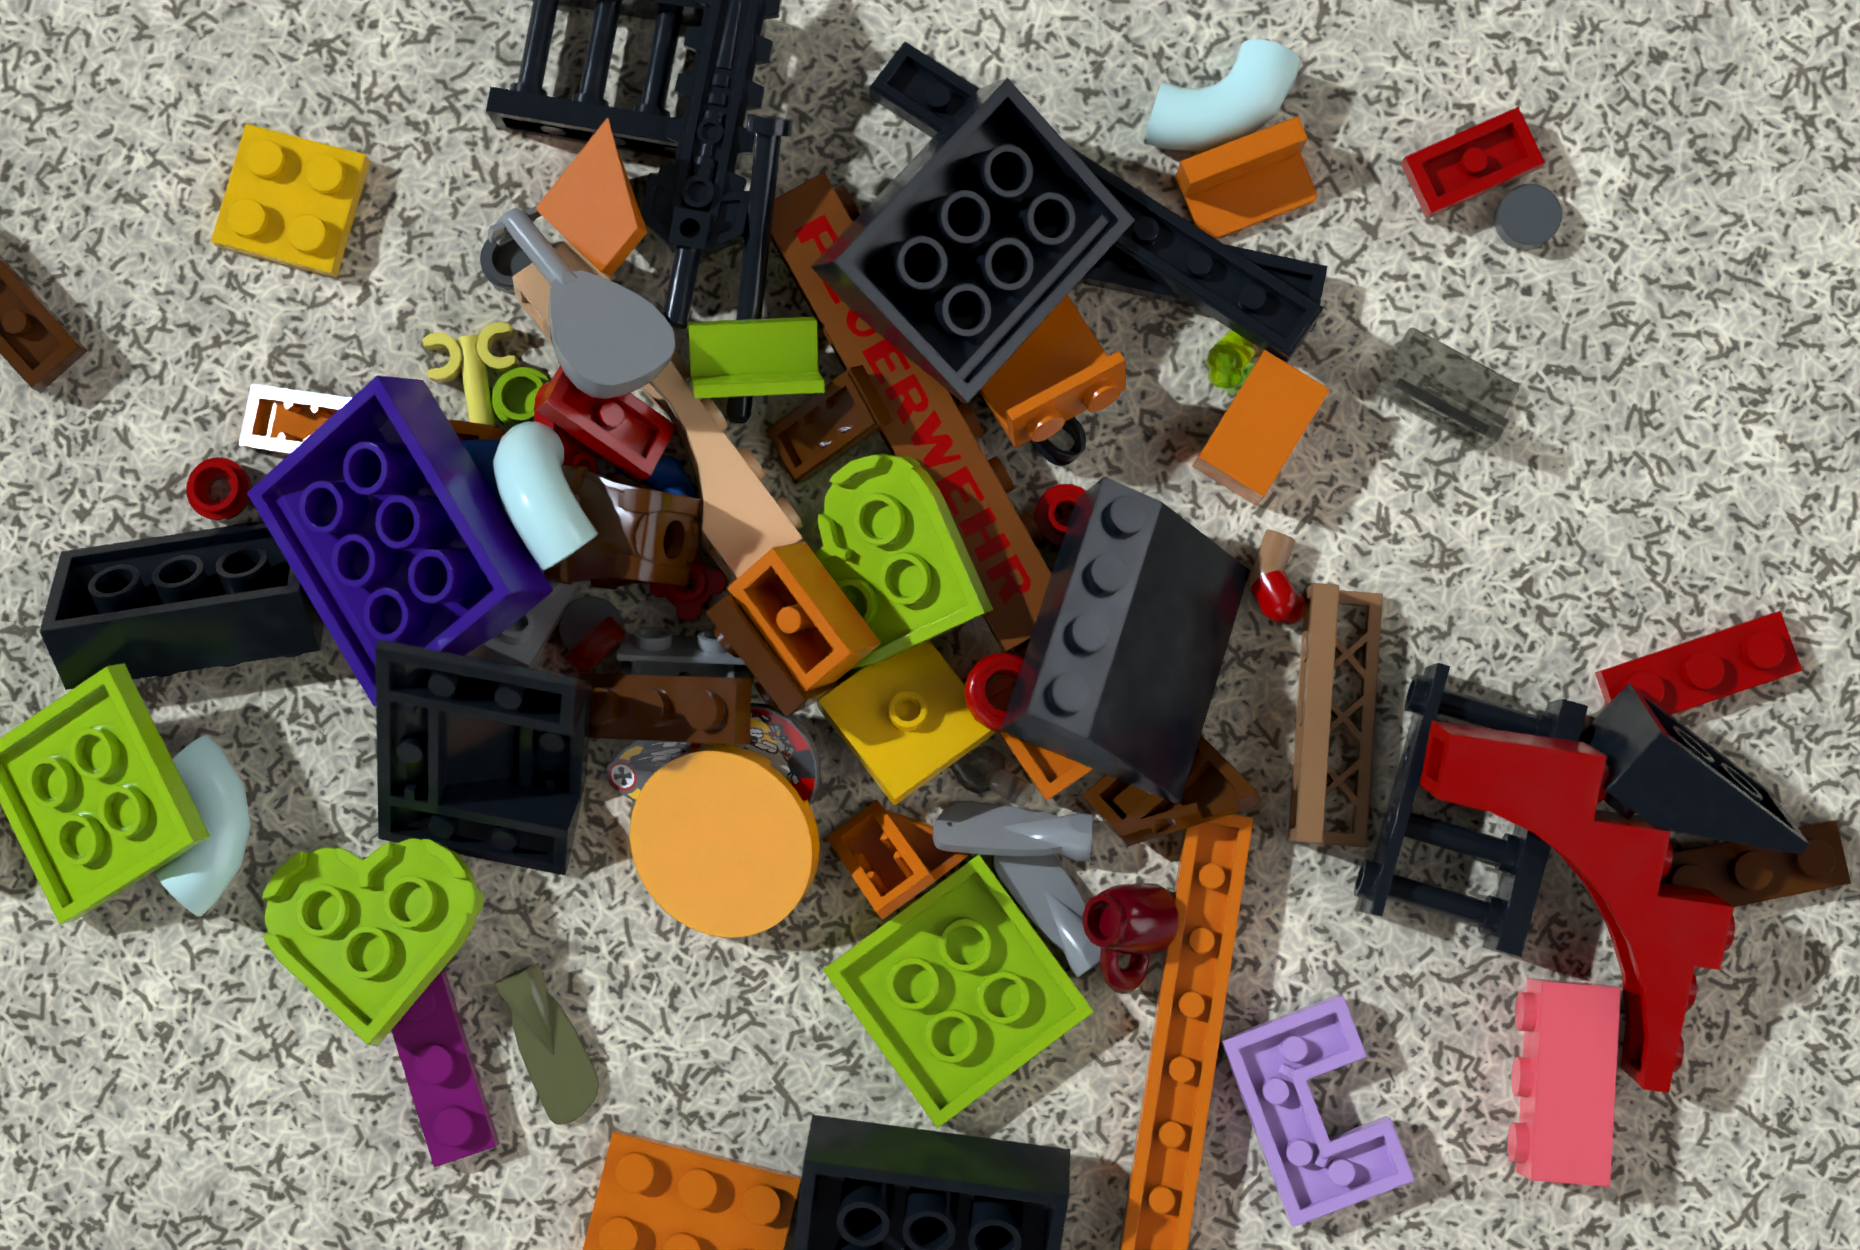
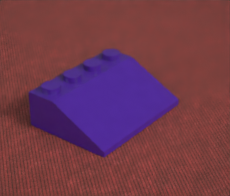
[247,375,553,707]

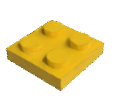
[211,123,371,278]

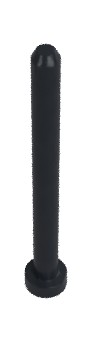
[726,114,793,424]

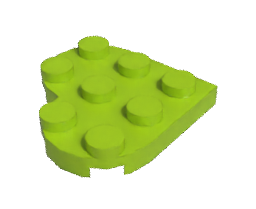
[814,454,993,669]
[262,838,484,1046]

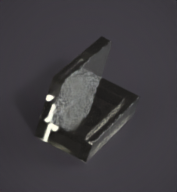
[1373,328,1519,452]

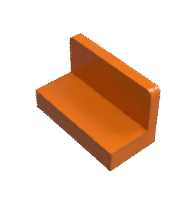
[1175,116,1317,240]

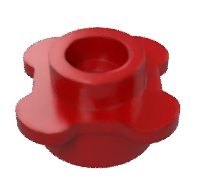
[650,550,726,621]

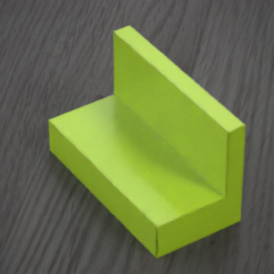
[687,317,825,398]

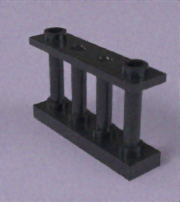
[486,0,766,170]
[1354,663,1588,957]

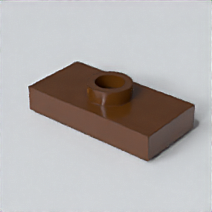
[766,365,893,484]

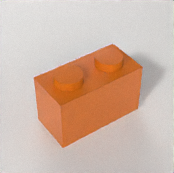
[727,541,881,692]

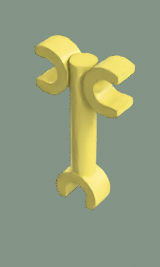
[422,322,519,426]

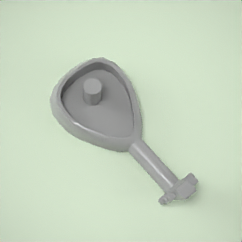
[487,205,676,399]

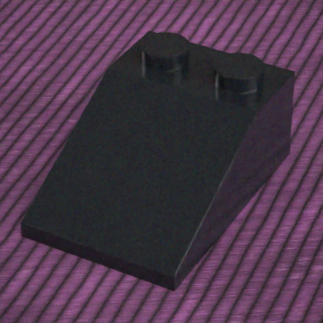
[1579,683,1810,855]

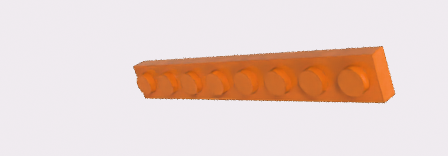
[1119,814,1254,1250]

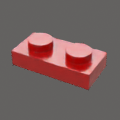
[1400,106,1545,219]
[535,366,677,482]

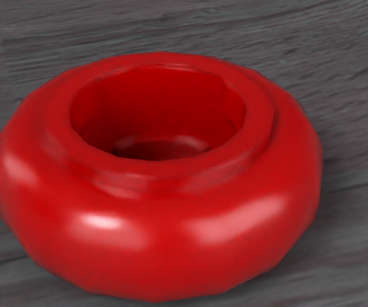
[964,652,1024,732]

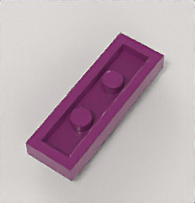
[391,968,500,1167]

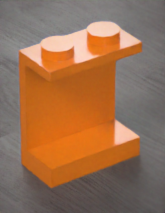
[979,295,1126,448]

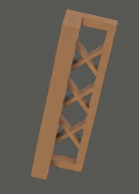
[1288,583,1383,848]

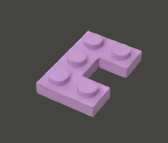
[1220,994,1415,1227]

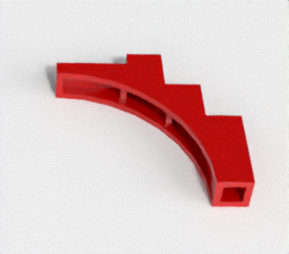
[1420,721,1735,1093]

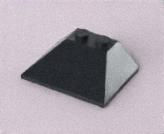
[375,640,592,875]

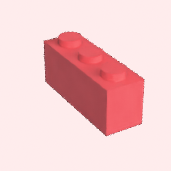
[1507,978,1621,1187]

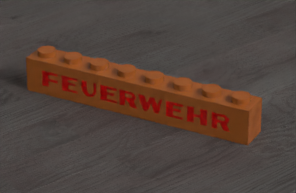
[770,172,1053,653]

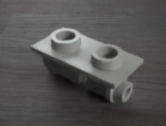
[617,627,750,678]

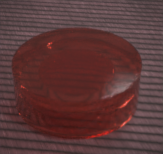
[565,615,627,676]

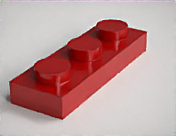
[1595,611,1803,715]

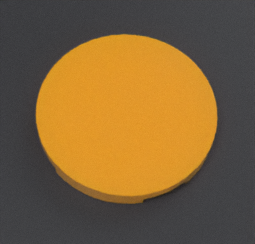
[630,745,820,938]

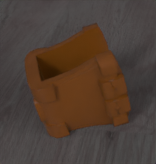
[543,464,701,590]

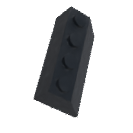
[39,521,324,690]

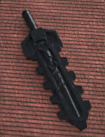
[641,0,782,329]

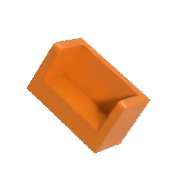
[1192,350,1330,506]

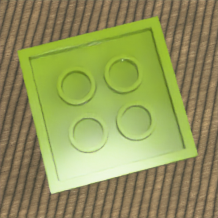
[0,663,210,925]
[823,854,1094,1129]

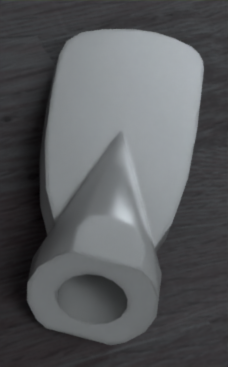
[933,802,1093,862]
[992,854,1101,978]

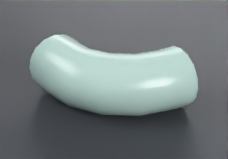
[1144,39,1301,153]
[493,422,598,570]
[155,735,251,917]

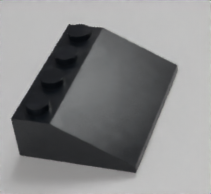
[811,78,1135,403]
[1000,476,1250,803]
[794,1115,1071,1250]

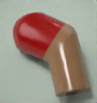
[1248,530,1307,625]

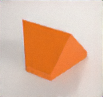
[535,117,648,276]
[826,800,970,920]

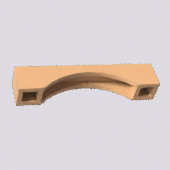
[512,240,803,585]

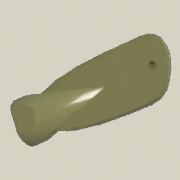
[495,963,599,1125]

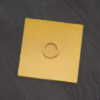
[817,640,997,806]

